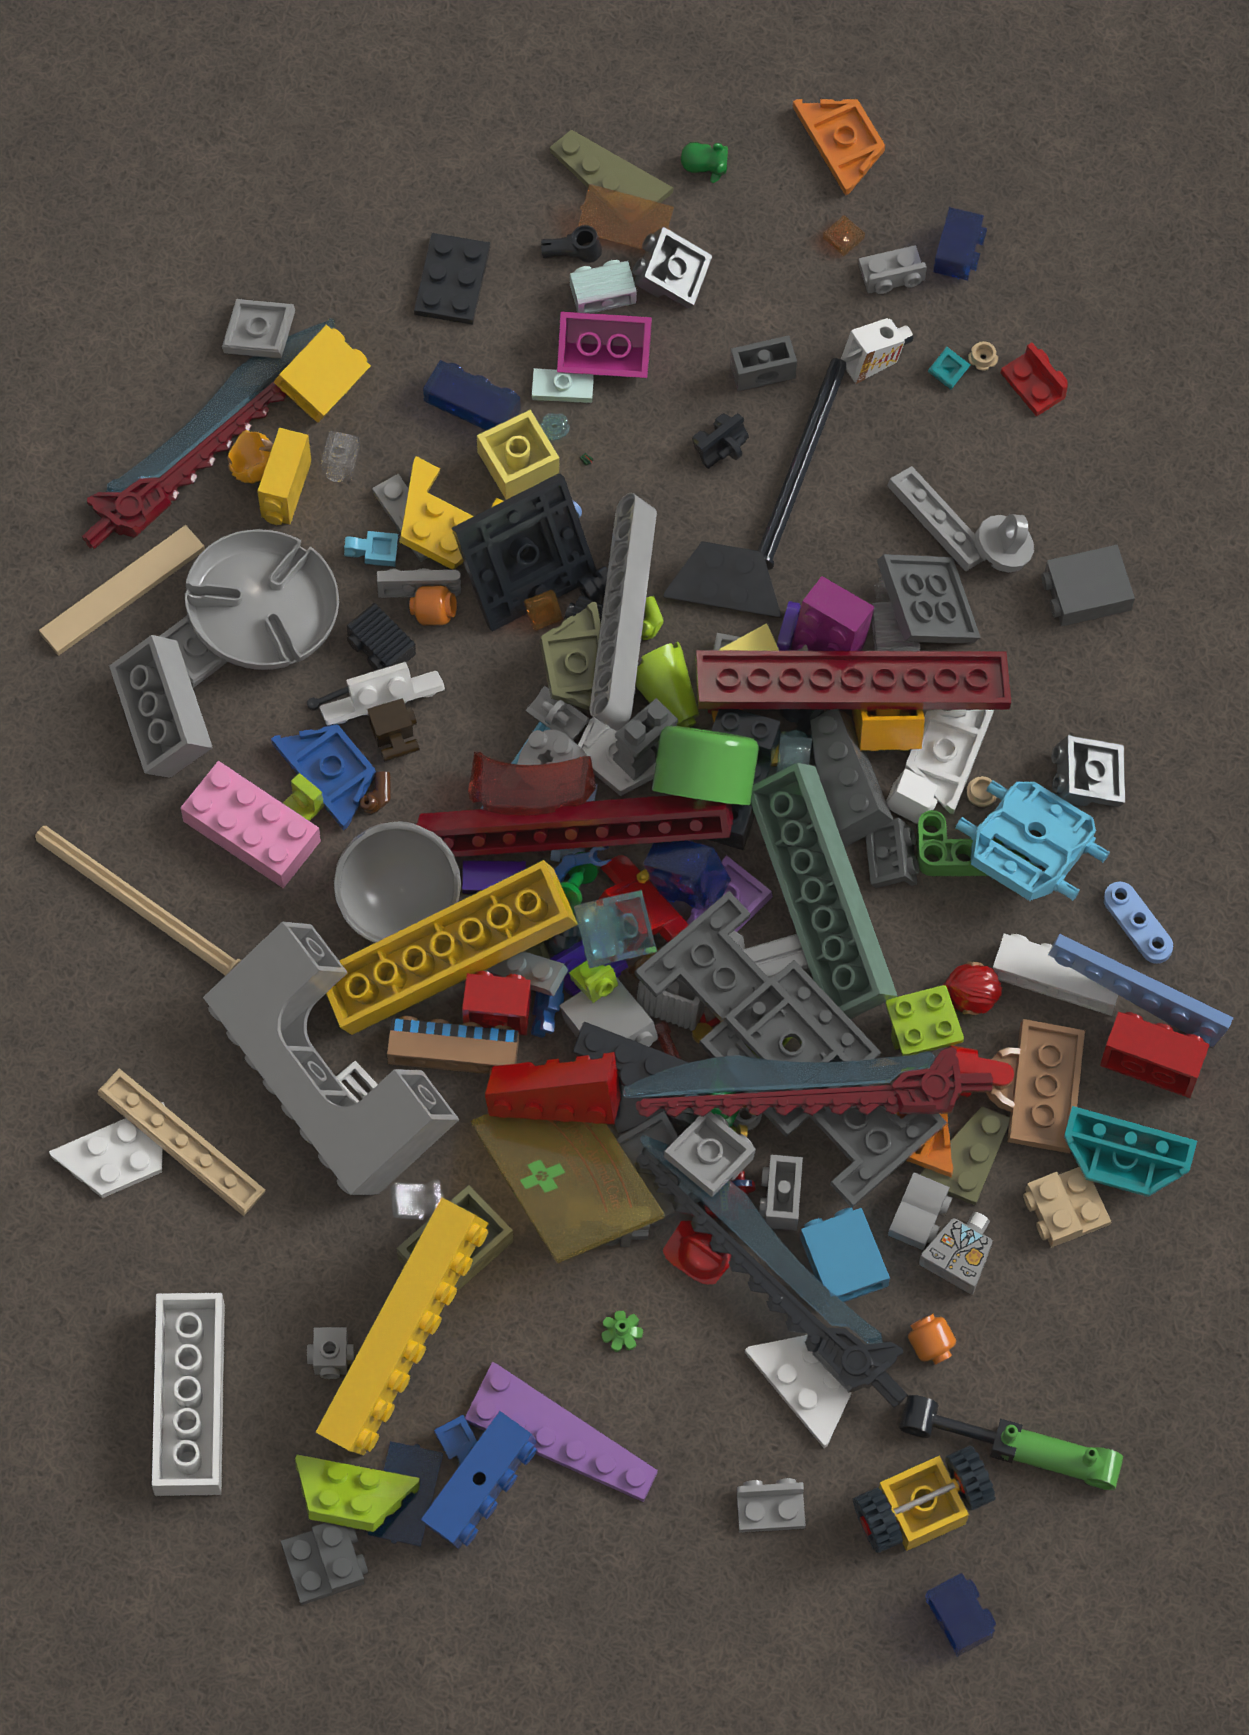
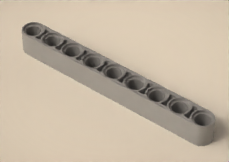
[590,493,657,731]

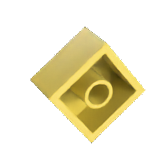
[477,410,559,500]

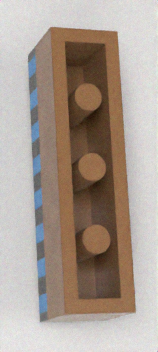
[387,1016,519,1074]

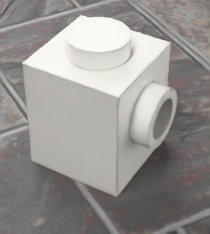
[886,768,938,824]

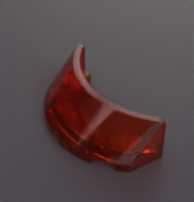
[468,752,596,816]

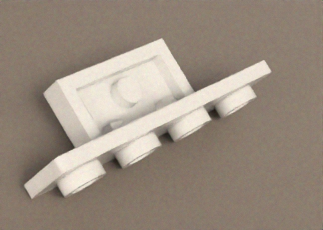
[320,662,445,725]

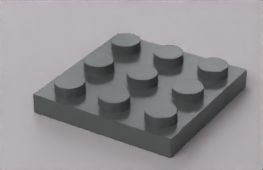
[877,554,981,644]

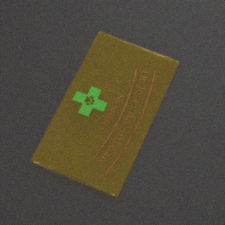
[471,1113,665,1263]

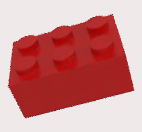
[1100,1011,1210,1098]

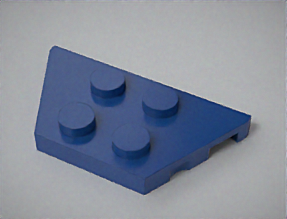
[271,724,376,830]

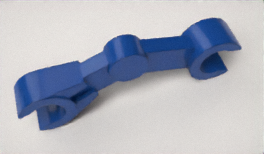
[554,846,611,883]

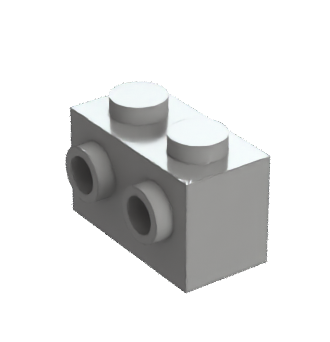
[759,1155,803,1231]

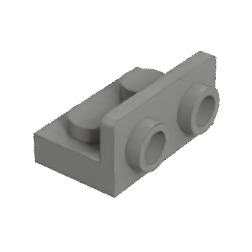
[858,245,927,294]
[736,1478,806,1532]

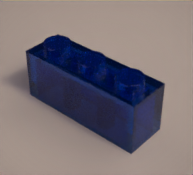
[423,360,521,431]

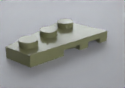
[920,1107,1010,1206]

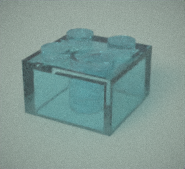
[574,890,657,969]

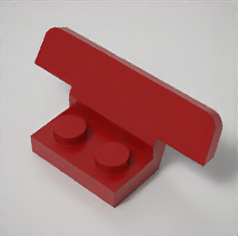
[589,855,689,960]

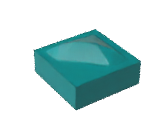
[928,347,970,390]

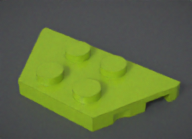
[295,1455,420,1532]

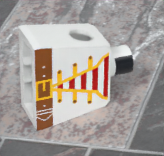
[841,318,913,384]

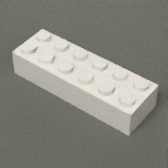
[152,1293,225,1496]

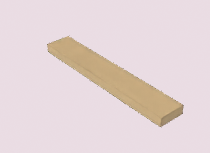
[39,525,205,656]
[97,1068,265,1216]

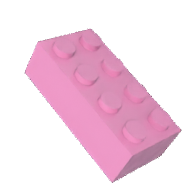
[181,761,321,888]

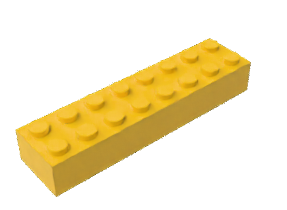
[326,860,578,1035]
[316,1197,488,1455]

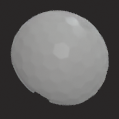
[334,821,461,943]

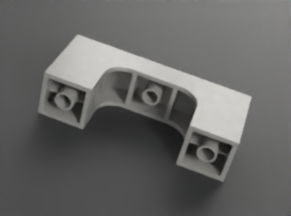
[203,922,459,1195]

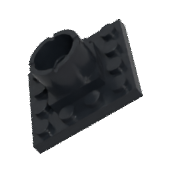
[451,473,596,632]

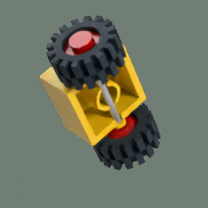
[853,1445,996,1553]

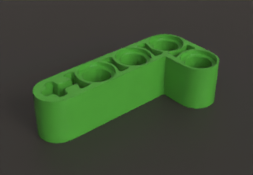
[916,810,1039,876]

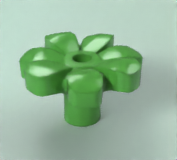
[602,1311,643,1352]

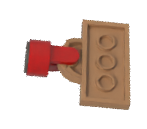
[945,1019,1085,1153]

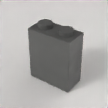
[1041,544,1135,626]

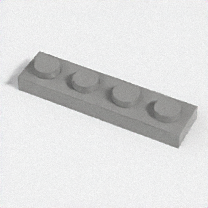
[887,466,984,571]

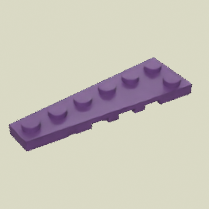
[465,1362,658,1502]

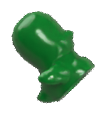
[681,142,728,183]

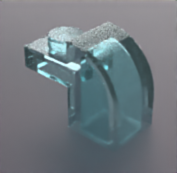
[776,730,812,773]

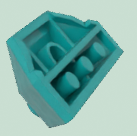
[1064,1106,1197,1197]

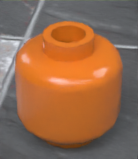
[409,585,457,626]
[908,1314,956,1365]

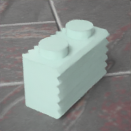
[570,260,637,313]

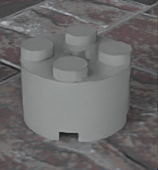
[516,730,591,802]

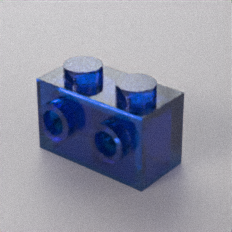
[933,207,987,281]
[925,1573,996,1657]

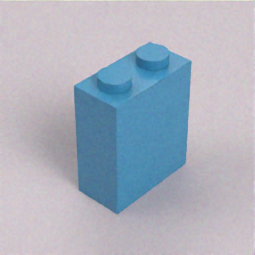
[800,1208,890,1308]

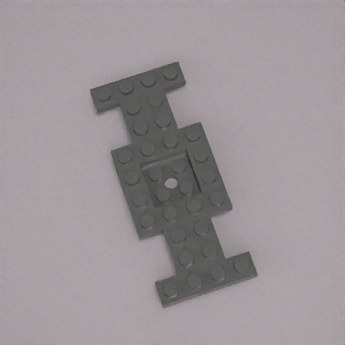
[634,891,947,1208]

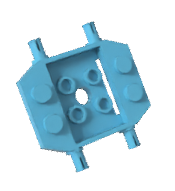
[955,780,1110,901]

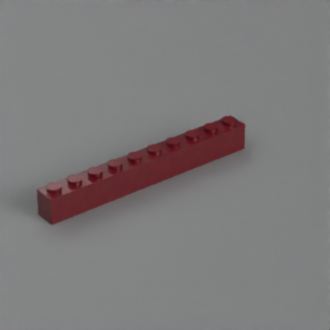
[416,795,733,857]

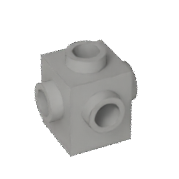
[307,1327,354,1379]

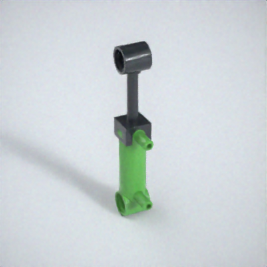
[899,1395,1123,1490]

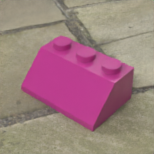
[557,312,652,378]

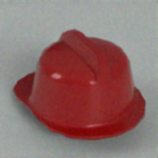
[662,1221,731,1284]

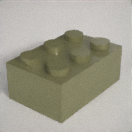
[397,1185,513,1291]

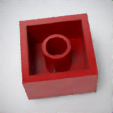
[462,971,531,1035]

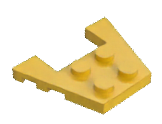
[399,456,503,570]

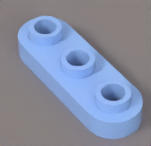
[1104,882,1173,963]

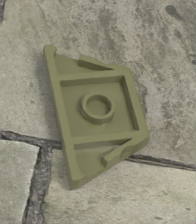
[539,602,601,711]

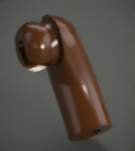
[360,772,391,814]

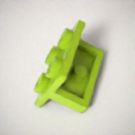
[885,985,964,1057]

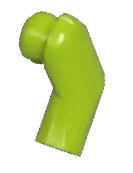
[641,596,664,640]

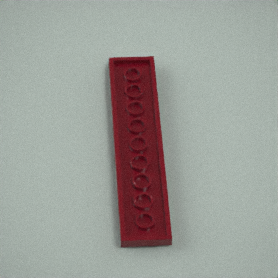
[695,650,1011,710]

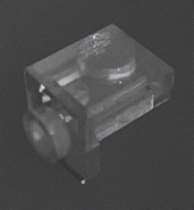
[391,1180,444,1220]

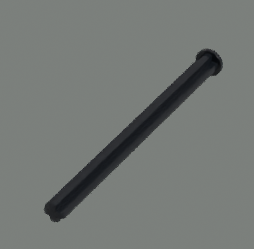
[757,358,846,570]

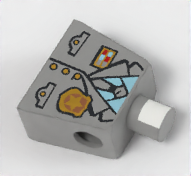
[919,1212,993,1295]

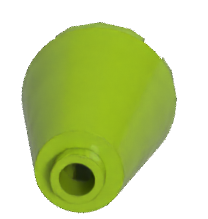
[635,642,699,728]

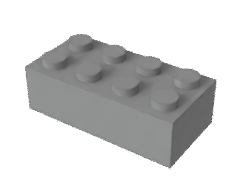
[109,635,213,778]

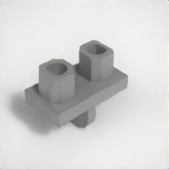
[526,686,590,741]

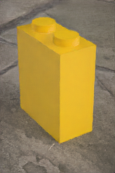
[274,325,371,423]
[258,428,311,525]

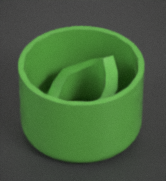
[652,726,759,805]

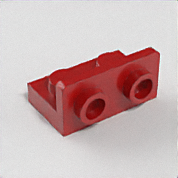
[1000,342,1068,417]

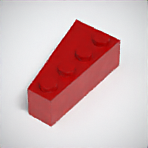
[485,1052,621,1124]

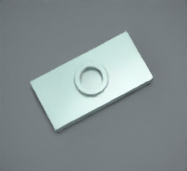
[532,369,594,403]

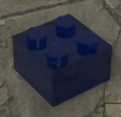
[643,840,731,910]

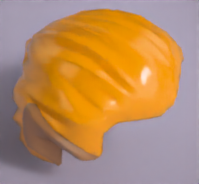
[227,430,273,484]

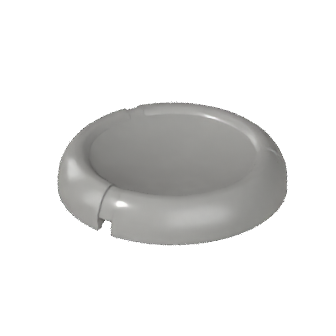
[185,529,339,670]

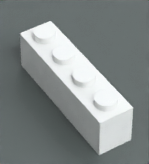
[993,934,1118,1016]

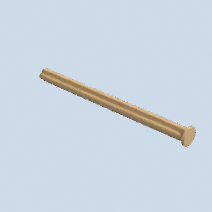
[35,826,241,976]

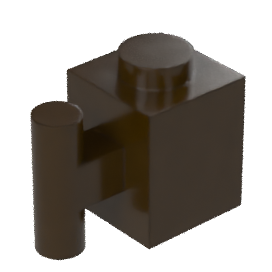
[367,698,420,762]

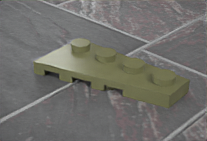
[550,130,674,228]

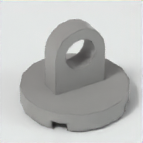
[975,514,1034,573]

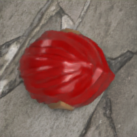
[943,962,1003,1015]

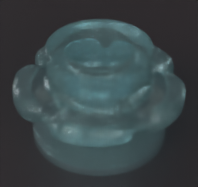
[540,413,570,441]

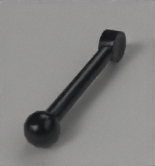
[307,686,349,711]

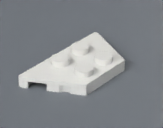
[905,710,994,814]
[49,1102,165,1198]
[745,1335,852,1448]

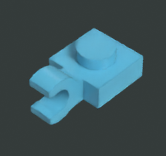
[344,531,398,567]

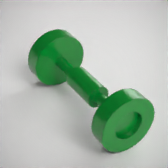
[560,852,600,913]

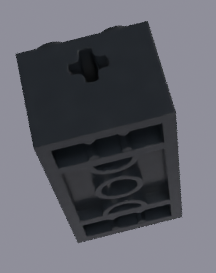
[707,709,781,850]

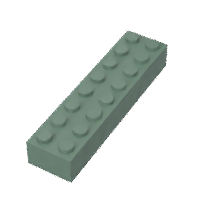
[751,763,898,1019]

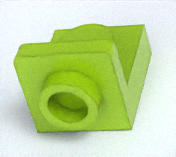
[283,773,324,821]
[569,955,618,1003]

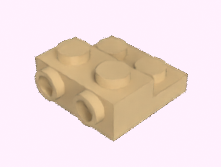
[1023,1167,1111,1248]

